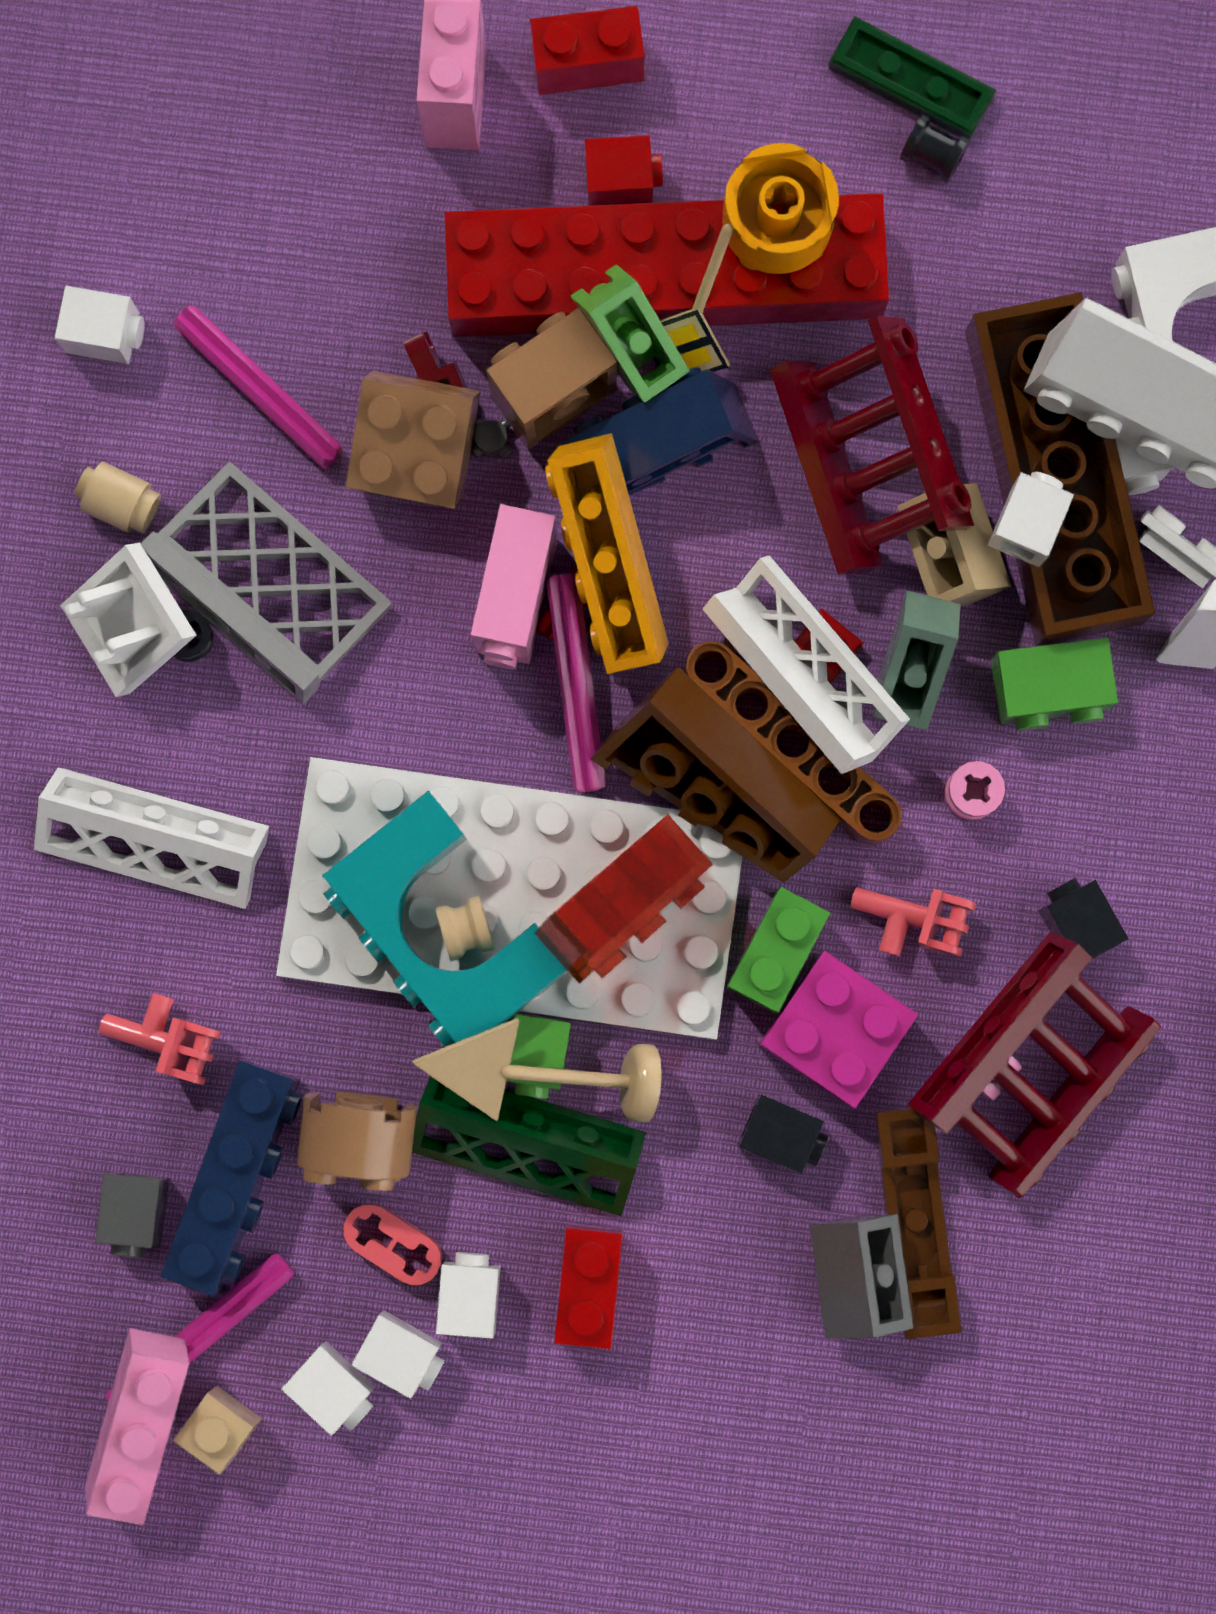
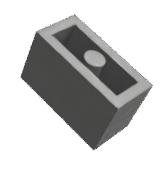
[810,1214,913,1338]

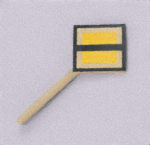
[652,224,733,387]

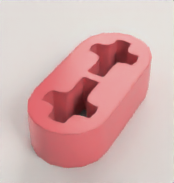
[343,1203,442,1285]

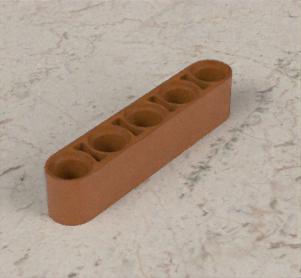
[685,641,902,846]

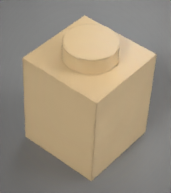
[173,1385,262,1475]

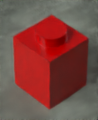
[585,135,663,206]

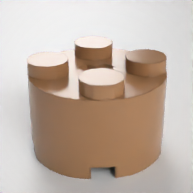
[297,1092,417,1191]

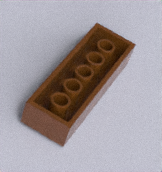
[965,292,1155,646]

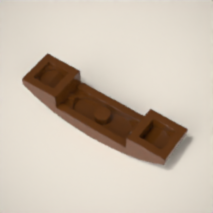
[875,1108,962,1340]

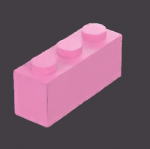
[85,1328,189,1525]

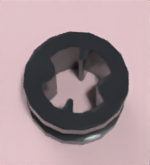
[174,610,214,662]

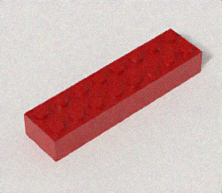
[444,193,889,337]

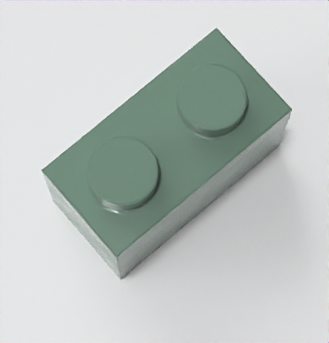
[873,590,961,730]

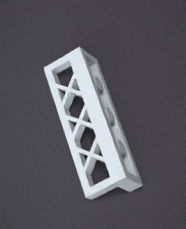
[702,555,910,774]
[34,767,269,909]

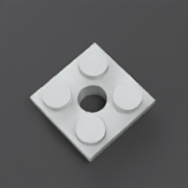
[1139,505,1216,589]

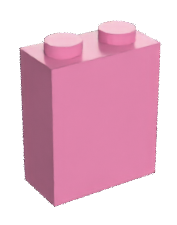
[416,0,487,151]
[471,504,558,669]

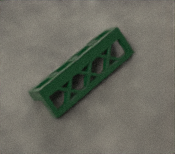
[412,1076,646,1216]

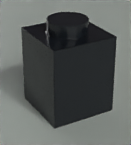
[1038,877,1129,960]
[737,1094,828,1173]

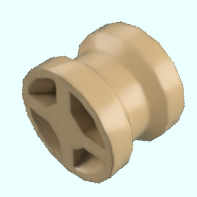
[436,896,495,962]

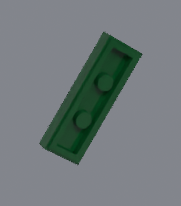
[828,16,996,140]

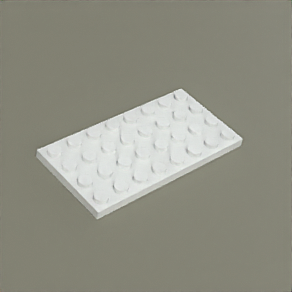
[276,757,742,1040]

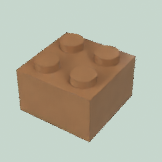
[486,308,617,450]
[346,370,481,509]

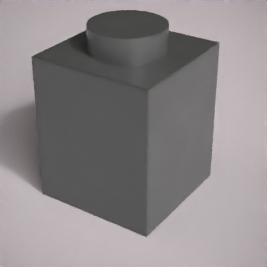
[95,1172,169,1257]

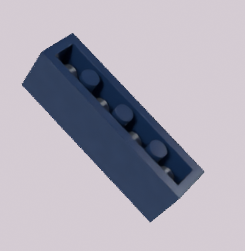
[160,1060,303,1296]

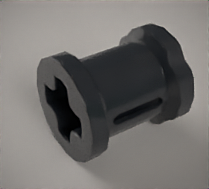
[900,115,970,184]

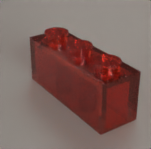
[534,814,713,984]

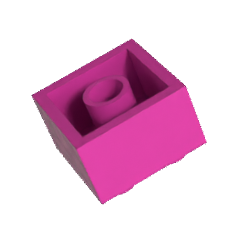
[758,950,919,1109]

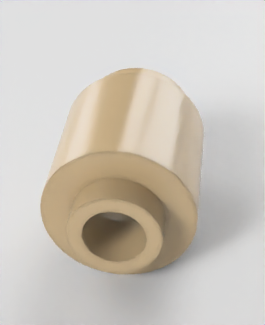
[75,461,161,534]

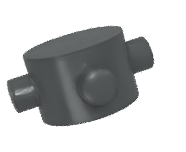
[471,418,511,458]

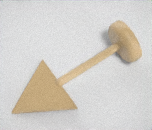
[412,1018,662,1123]

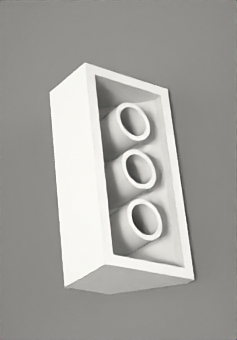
[1023,298,1216,489]

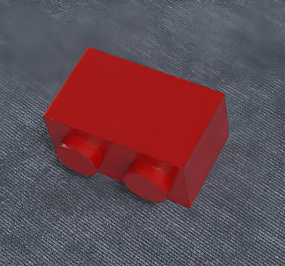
[530,5,645,95]
[554,1225,623,1349]

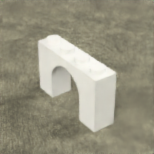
[1111,227,1216,468]

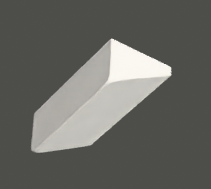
[1156,580,1216,669]

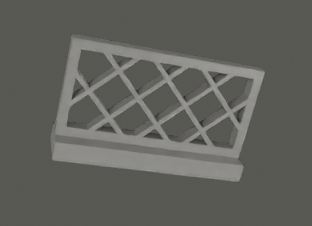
[141,461,392,705]

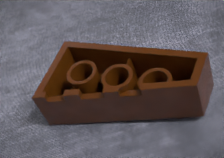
[590,667,841,883]

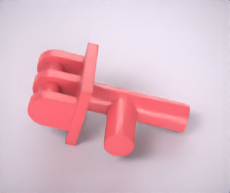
[850,887,976,957]
[99,992,221,1085]

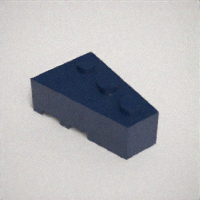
[561,367,760,495]

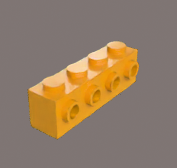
[546,433,669,674]

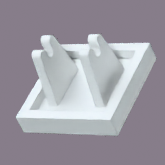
[60,543,196,697]

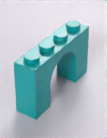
[322,790,571,1047]

